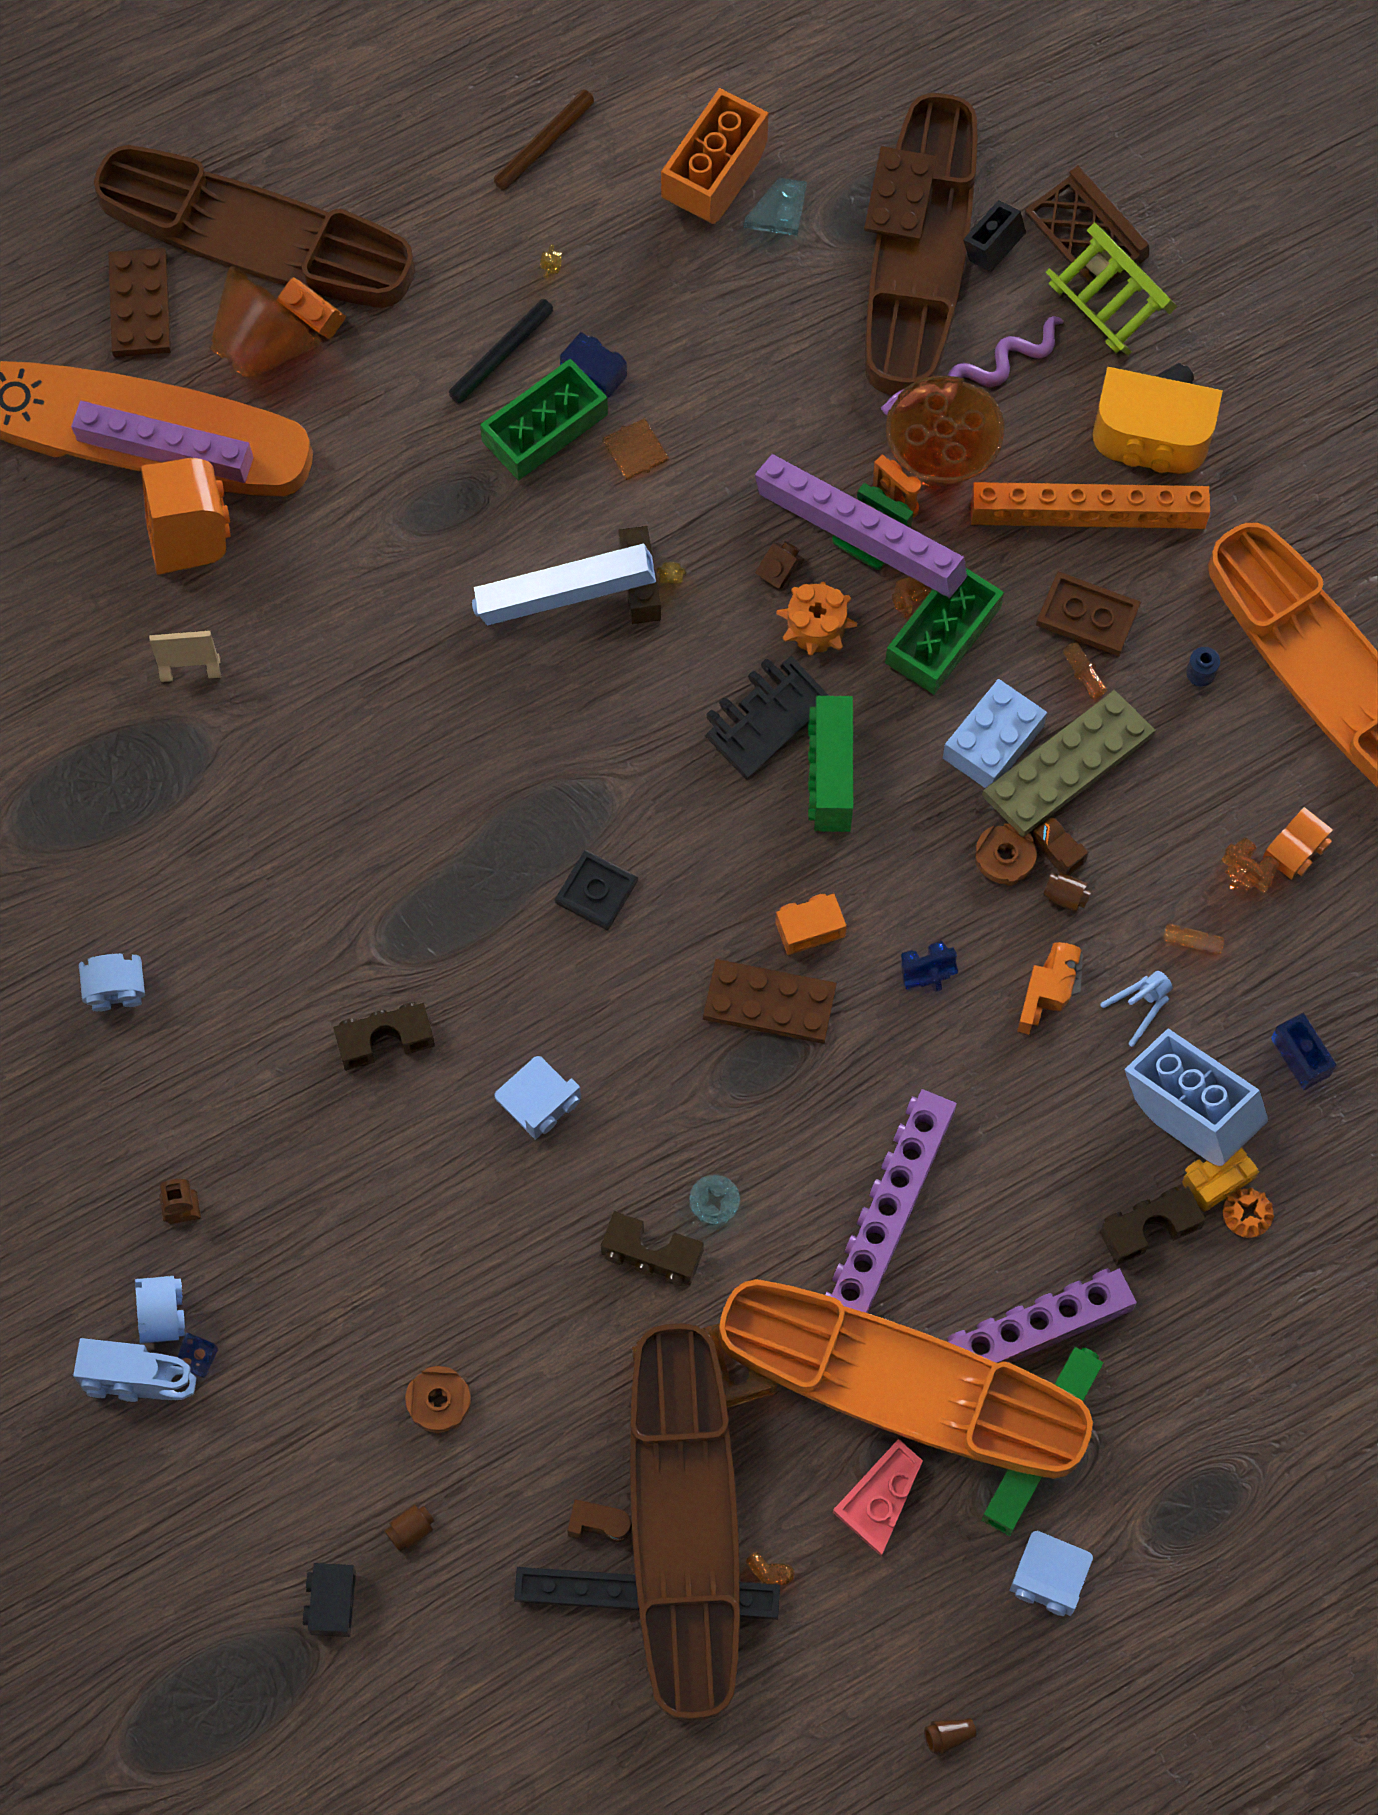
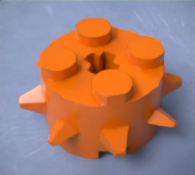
[776,581,858,656]

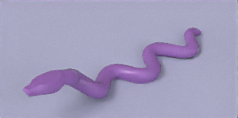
[881,316,1064,415]

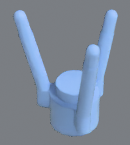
[1101,971,1173,1047]

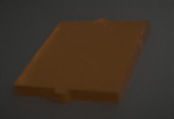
[602,418,669,480]

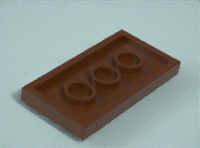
[108,248,171,357]
[703,959,837,1044]

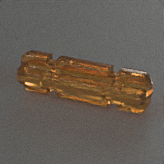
[1163,924,1224,955]

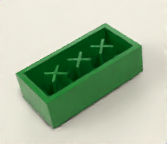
[480,358,608,481]
[885,568,1004,695]
[808,696,853,832]

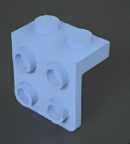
[495,1056,581,1140]
[1009,1531,1093,1616]

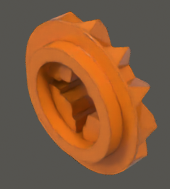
[1223,1187,1274,1238]

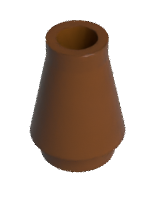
[924,1718,976,1754]

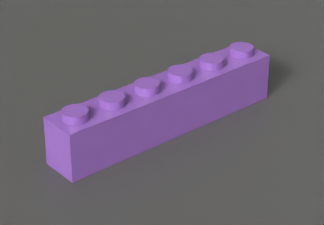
[71,400,254,483]

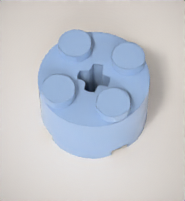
[79,954,145,1011]
[135,1276,185,1344]

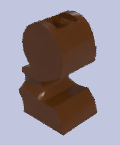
[159,1179,201,1224]

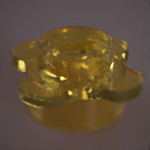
[540,244,562,278]
[656,562,686,584]

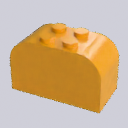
[1093,367,1223,474]

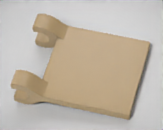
[149,631,221,682]

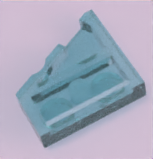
[744,178,807,236]

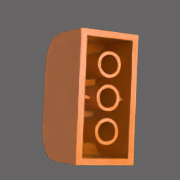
[661,88,769,224]
[141,458,231,575]

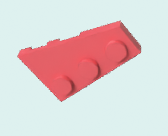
[833,1439,923,1557]

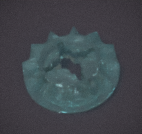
[689,1175,740,1226]

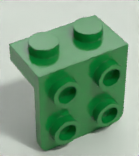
[832,483,913,570]

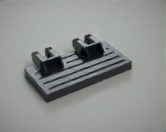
[705,656,829,779]

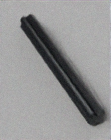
[449,299,553,403]

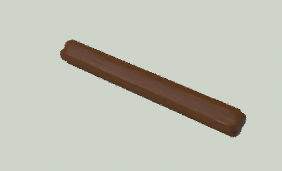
[493,90,594,190]

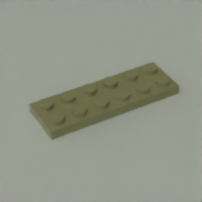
[982,690,1156,837]

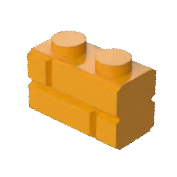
[1182,1147,1259,1212]

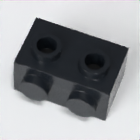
[963,200,1026,272]
[303,1563,356,1637]

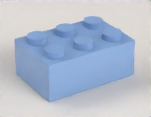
[943,679,1047,788]

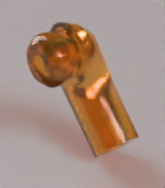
[745,1552,795,1585]

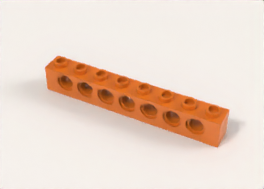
[971,482,1210,529]

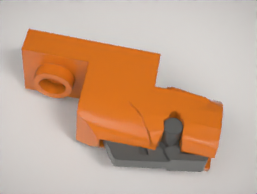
[1017,942,1083,1034]

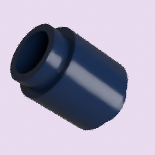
[1186,647,1220,687]

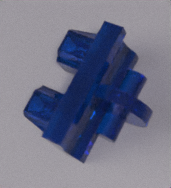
[901,941,958,992]

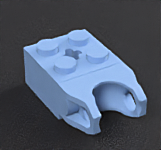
[73,1338,197,1402]

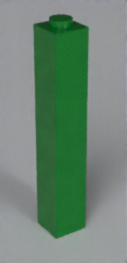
[981,1347,1104,1537]

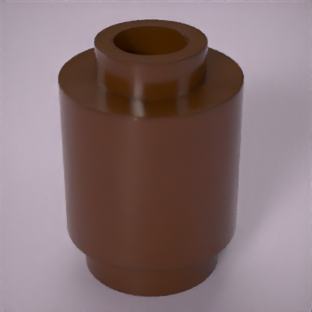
[1043,873,1091,912]
[384,1504,435,1552]

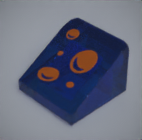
[175,1333,218,1379]

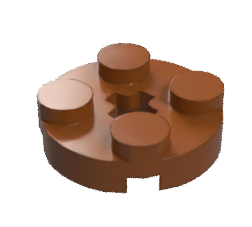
[975,824,1037,886]
[405,1366,471,1433]

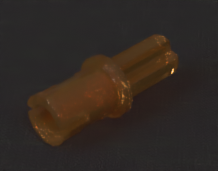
[1063,643,1108,699]

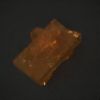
[1221,838,1280,894]

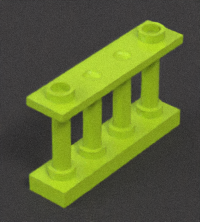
[1046,222,1178,356]

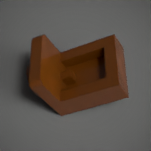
[755,541,804,589]

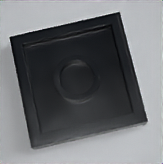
[555,850,638,930]

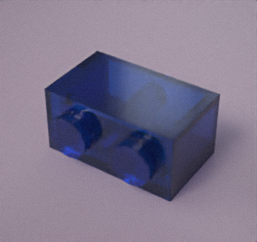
[560,332,627,398]
[1271,1012,1337,1090]

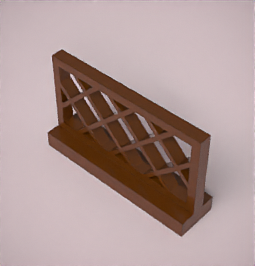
[1025,165,1149,287]

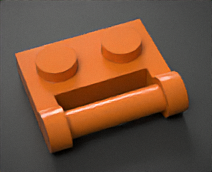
[873,454,921,518]

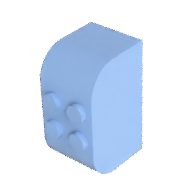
[1124,1029,1268,1166]

